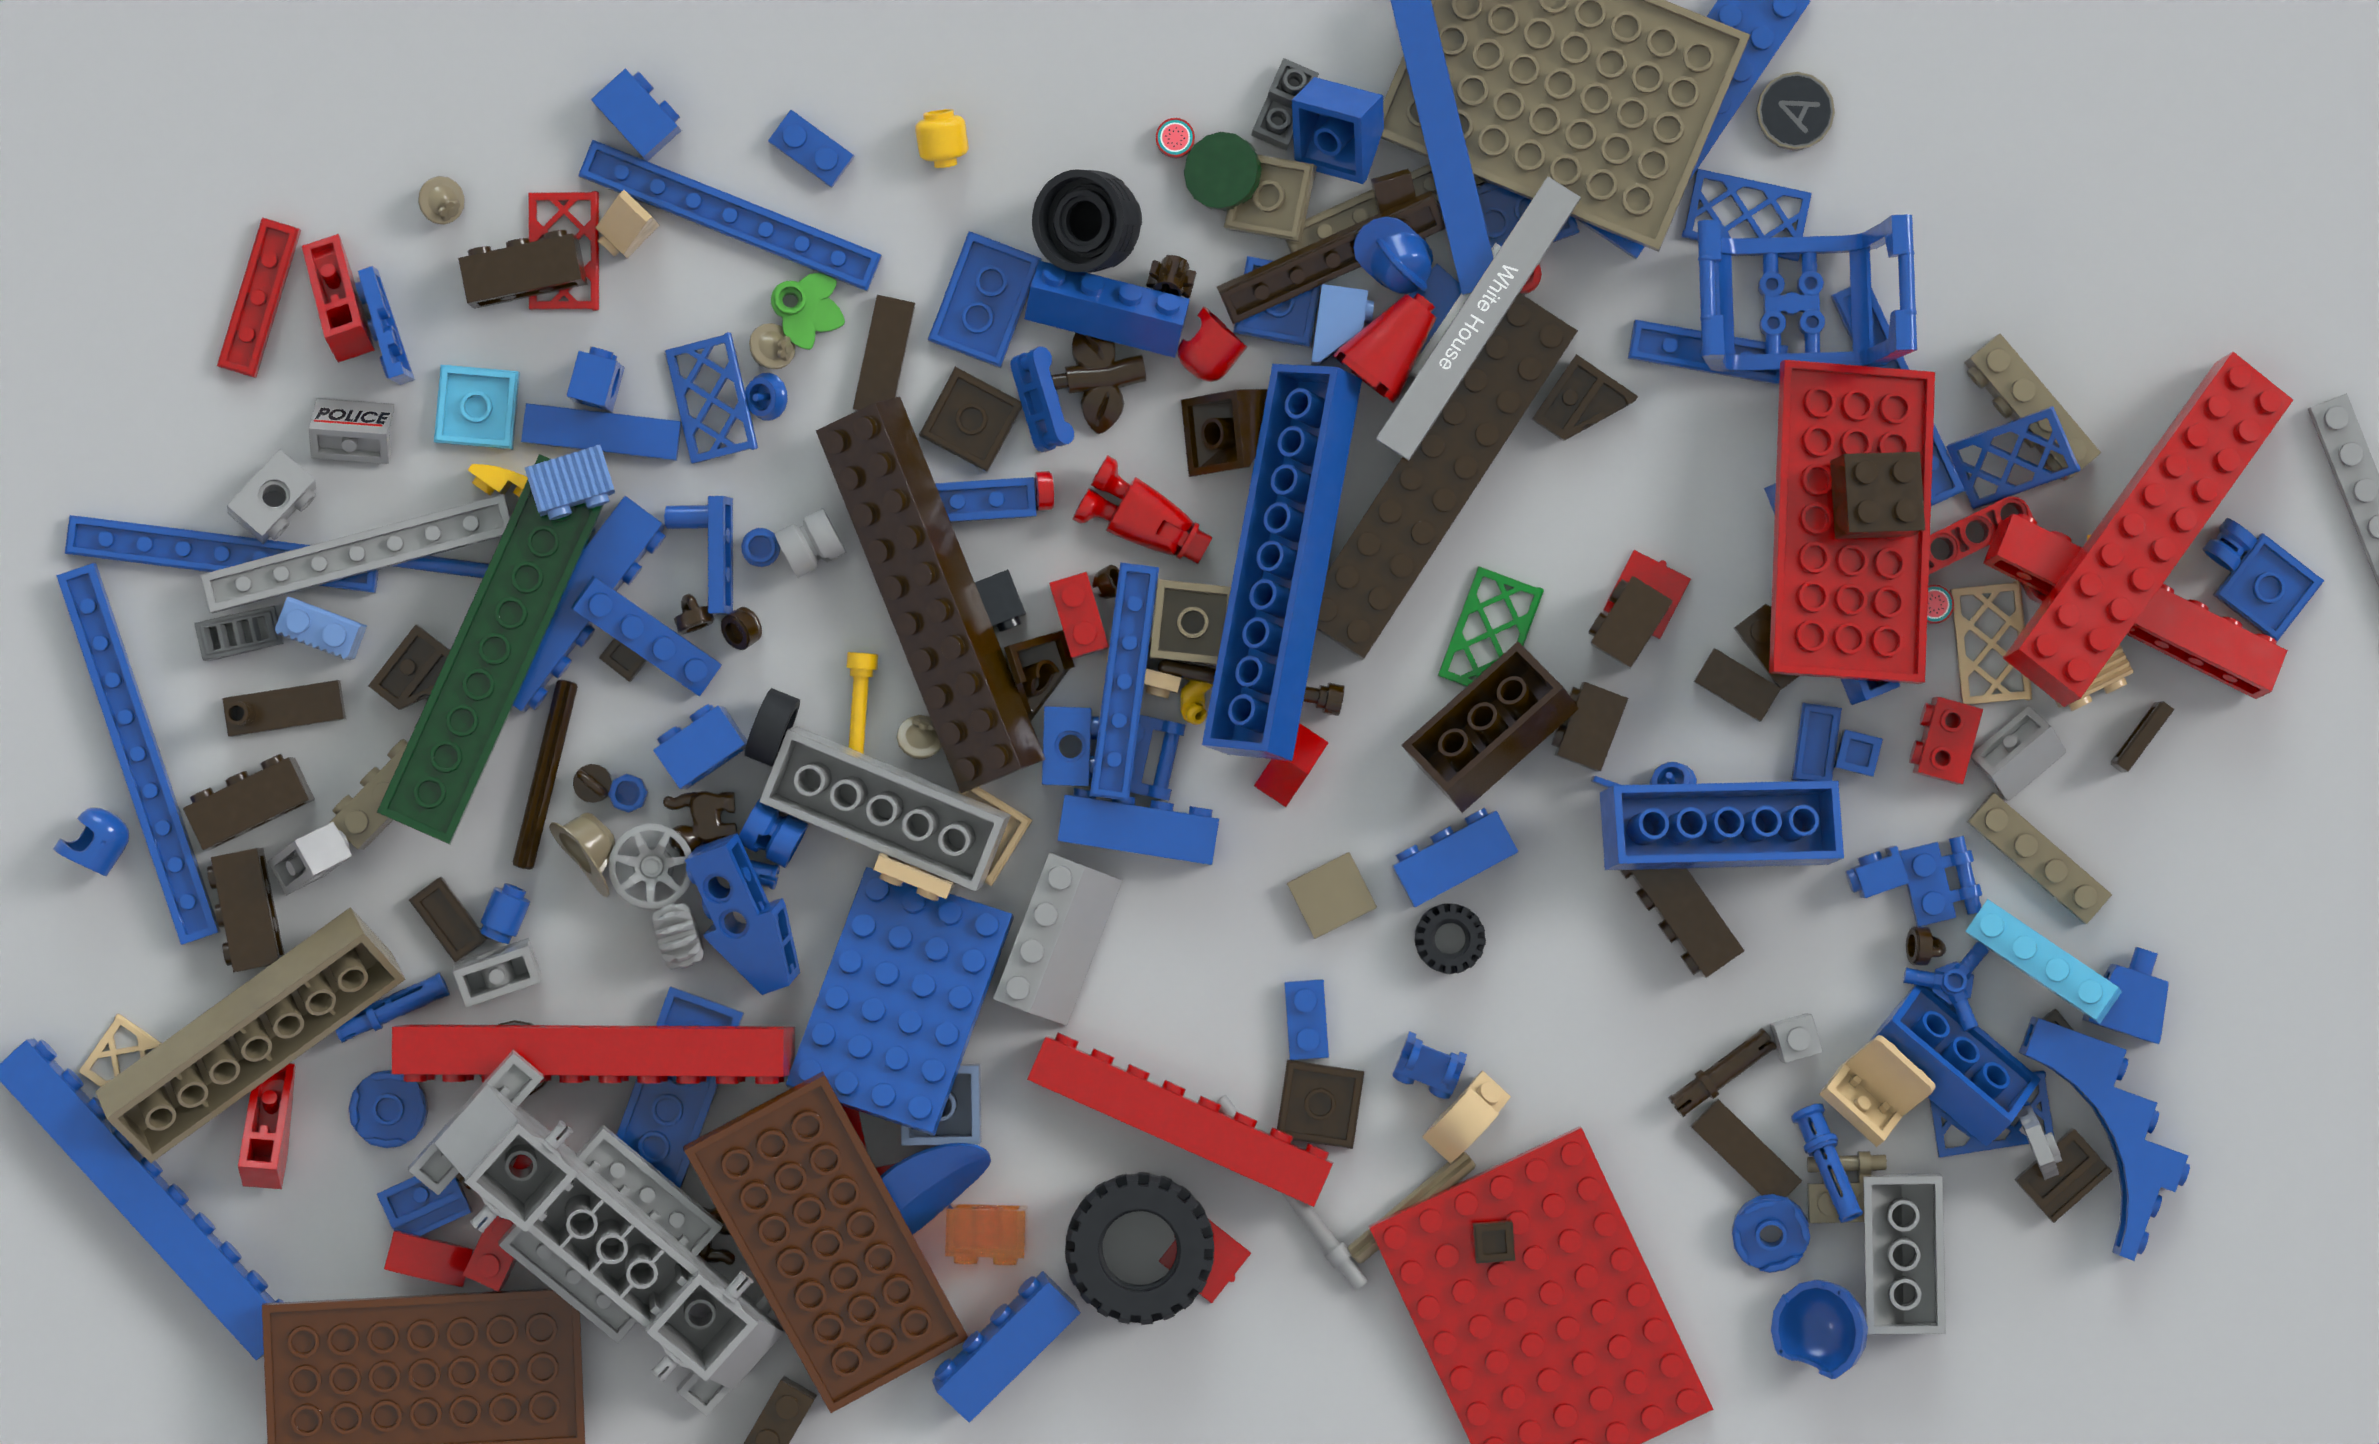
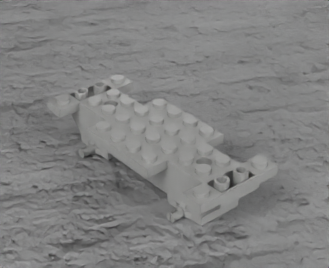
[408,1050,785,1417]

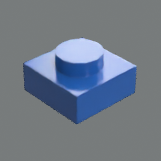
[1834,729,1883,777]

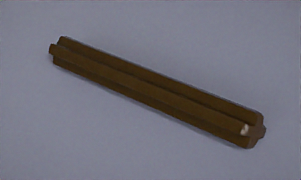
[513,679,578,870]

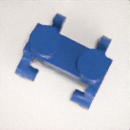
[1392,1031,1467,1099]

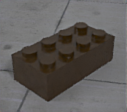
[1401,642,1579,813]

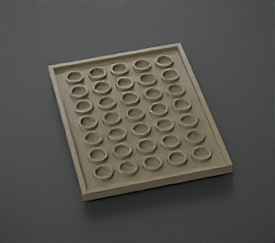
[1381,0,1750,252]

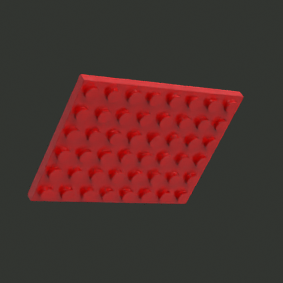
[1369,1126,1714,1444]

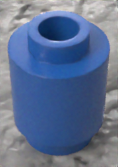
[480,883,530,944]

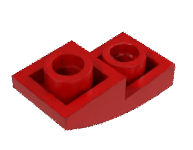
[384,1230,474,1287]

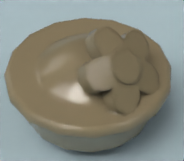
[418,176,465,225]
[749,323,796,369]
[896,715,942,760]

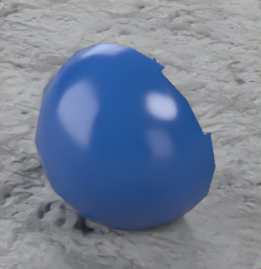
[1771,1279,1868,1379]

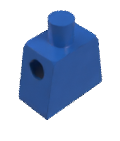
[2082,947,2169,1044]

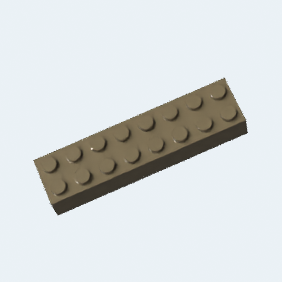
[95,907,406,1163]

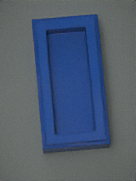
[1791,703,1842,781]

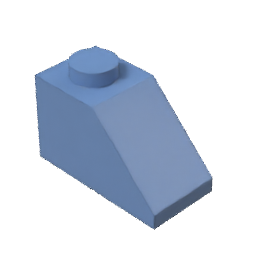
[1311,284,1374,366]

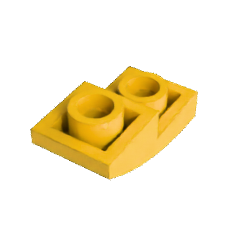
[468,464,528,497]

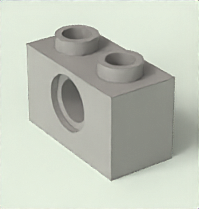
[227,449,316,544]
[267,822,352,896]
[453,938,541,1008]

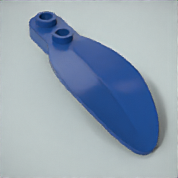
[881,1143,991,1234]

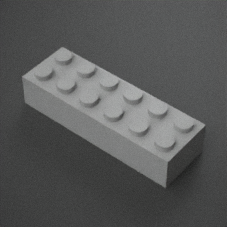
[759,726,1011,891]

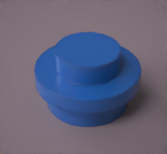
[741,528,781,567]

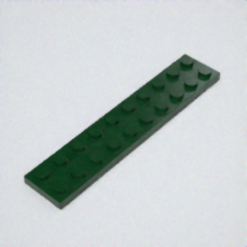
[377,454,604,845]

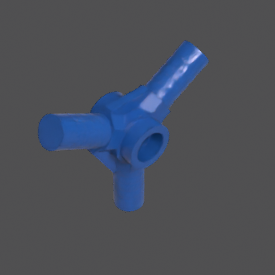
[1903,942,1989,1032]

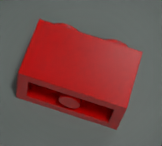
[1049,572,1109,659]

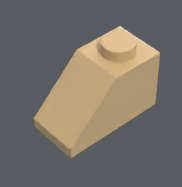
[595,190,660,259]

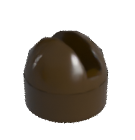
[1092,565,1119,599]

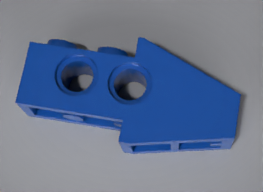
[685,833,800,995]

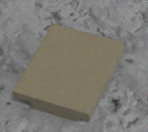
[1287,852,1377,939]

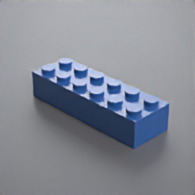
[1600,781,1844,870]

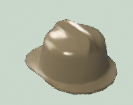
[549,812,616,897]

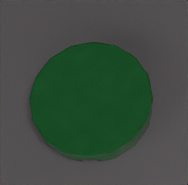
[1184,132,1262,211]

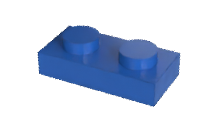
[768,110,855,188]
[1284,979,1329,1060]

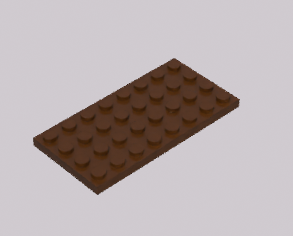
[683,1071,968,1413]
[262,1288,585,1444]

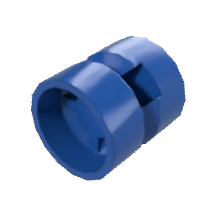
[739,799,809,868]

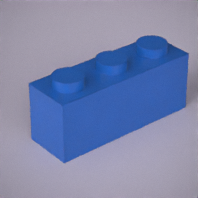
[1392,808,1518,907]

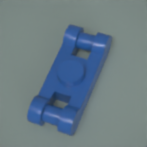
[1010,346,1074,452]

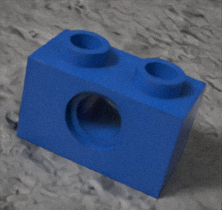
[567,347,625,412]
[1042,706,1099,786]

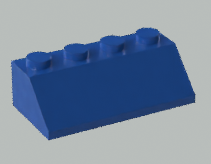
[1868,985,2041,1147]

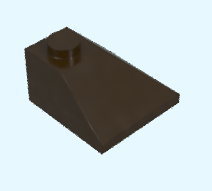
[1181,389,1268,477]

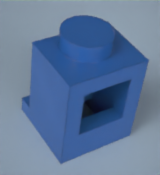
[1845,846,1910,898]

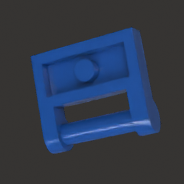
[1130,715,1186,801]

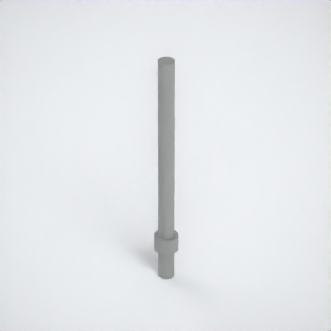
[1217,1095,1368,1290]

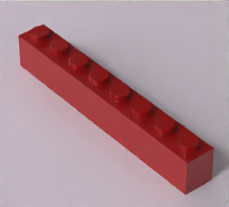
[1983,513,2288,699]
[1027,1032,1334,1207]

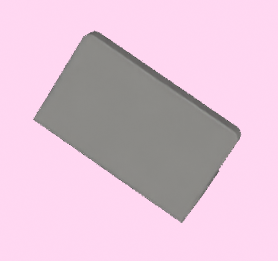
[1971,706,2066,801]

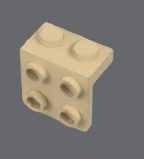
[1819,1035,1936,1147]

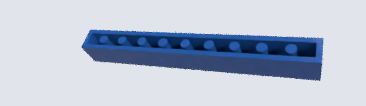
[0,1038,284,1360]

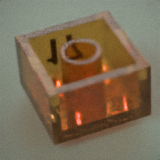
[945,1204,1028,1265]

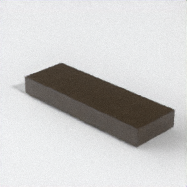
[853,295,916,411]
[1690,1099,1803,1197]

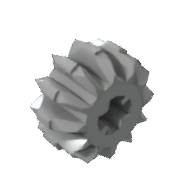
[652,902,705,970]

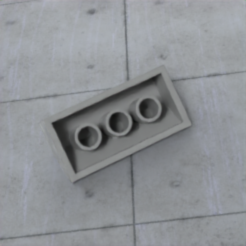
[993,852,1123,1026]
[1863,1173,1946,1334]

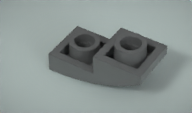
[1251,58,1319,151]

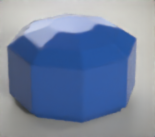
[608,774,649,813]

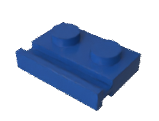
[377,1176,473,1236]

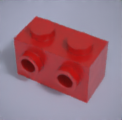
[1909,697,1983,785]

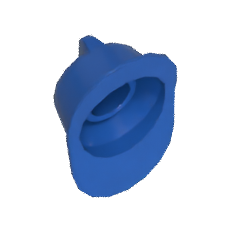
[1353,216,1433,294]

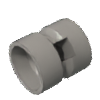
[774,508,846,578]

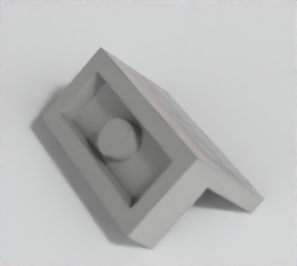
[309,398,394,464]

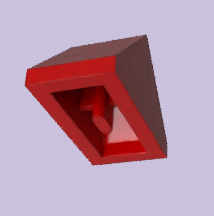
[1254,723,1329,807]

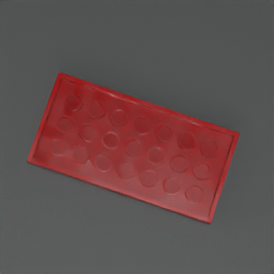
[1769,360,1935,684]

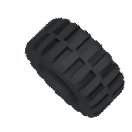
[1065,1172,1214,1325]

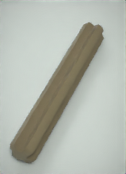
[1348,1152,1476,1264]

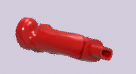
[1072,455,1213,564]

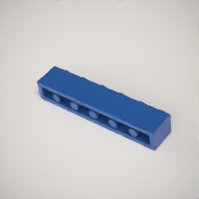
[513,496,666,712]

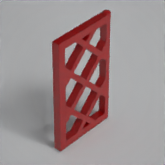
[528,191,599,311]

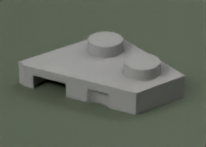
[2018,1104,2062,1180]

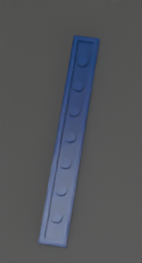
[1390,0,1494,296]
[578,140,882,292]
[65,515,379,593]

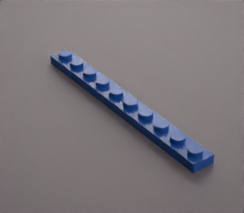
[56,563,221,945]

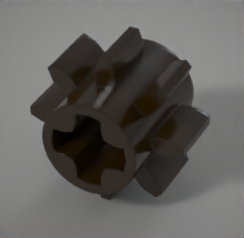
[1146,255,1197,298]

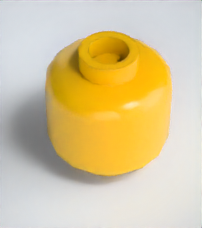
[915,109,969,168]

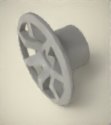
[609,824,692,909]

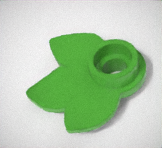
[771,273,845,350]

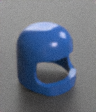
[53,807,129,876]

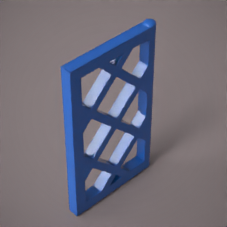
[1682,169,1812,262]
[665,332,758,464]
[1946,406,2081,509]
[1929,1070,2055,1158]

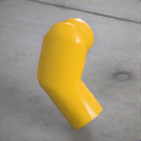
[1180,666,1213,725]

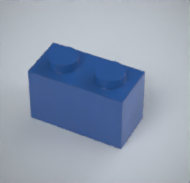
[591,68,681,161]

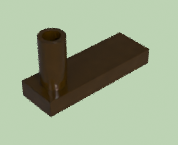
[222,680,346,737]

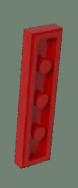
[217,217,301,378]

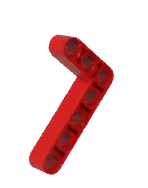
[1929,496,2047,603]

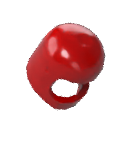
[1177,306,1247,382]

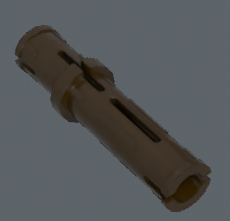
[1668,1028,1777,1117]

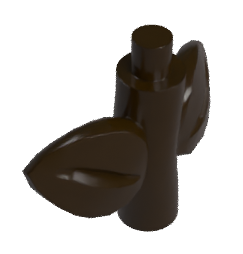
[1051,333,1146,434]

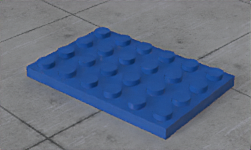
[786,867,1014,1136]

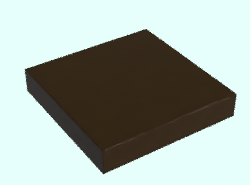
[919,366,1022,472]
[1277,1060,1364,1149]

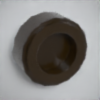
[674,594,715,634]
[721,607,762,650]
[573,764,613,803]
[1906,926,1946,966]

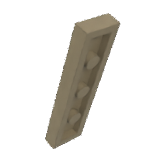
[1967,793,2112,924]

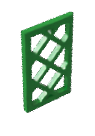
[1438,566,1544,686]

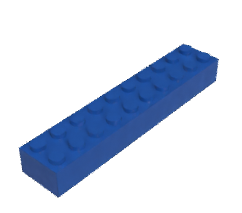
[1202,364,1362,761]

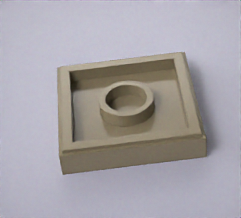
[1224,154,1317,243]

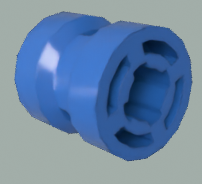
[2202,518,2257,572]

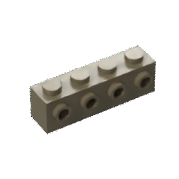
[1964,333,2101,481]
[330,725,416,850]

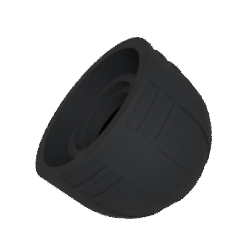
[1032,169,1142,272]

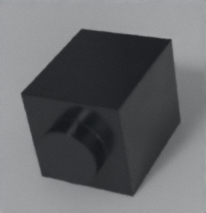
[975,569,1026,632]

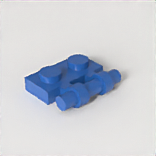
[1899,835,1982,927]

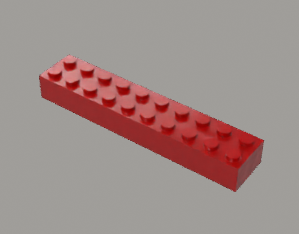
[2003,352,2293,707]
[392,1024,795,1084]

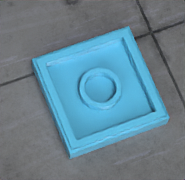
[434,365,520,450]

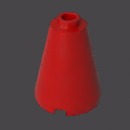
[1333,293,1437,404]

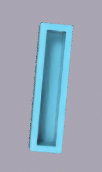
[1966,899,2122,1024]

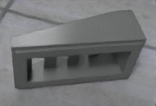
[195,606,284,661]

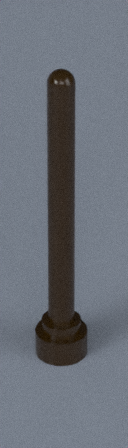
[1158,660,1344,716]

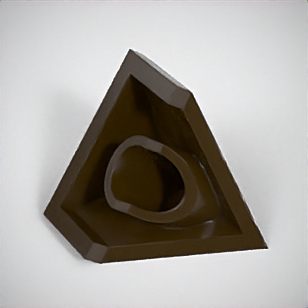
[1004,630,1075,722]

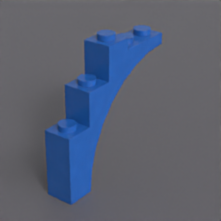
[2019,1016,2190,1261]

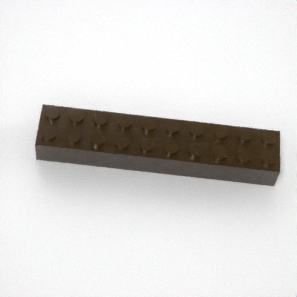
[1316,293,1578,660]
[816,397,1046,793]

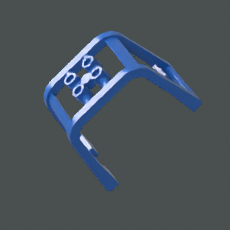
[1697,214,1917,372]

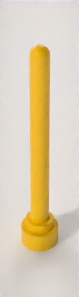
[846,652,878,839]

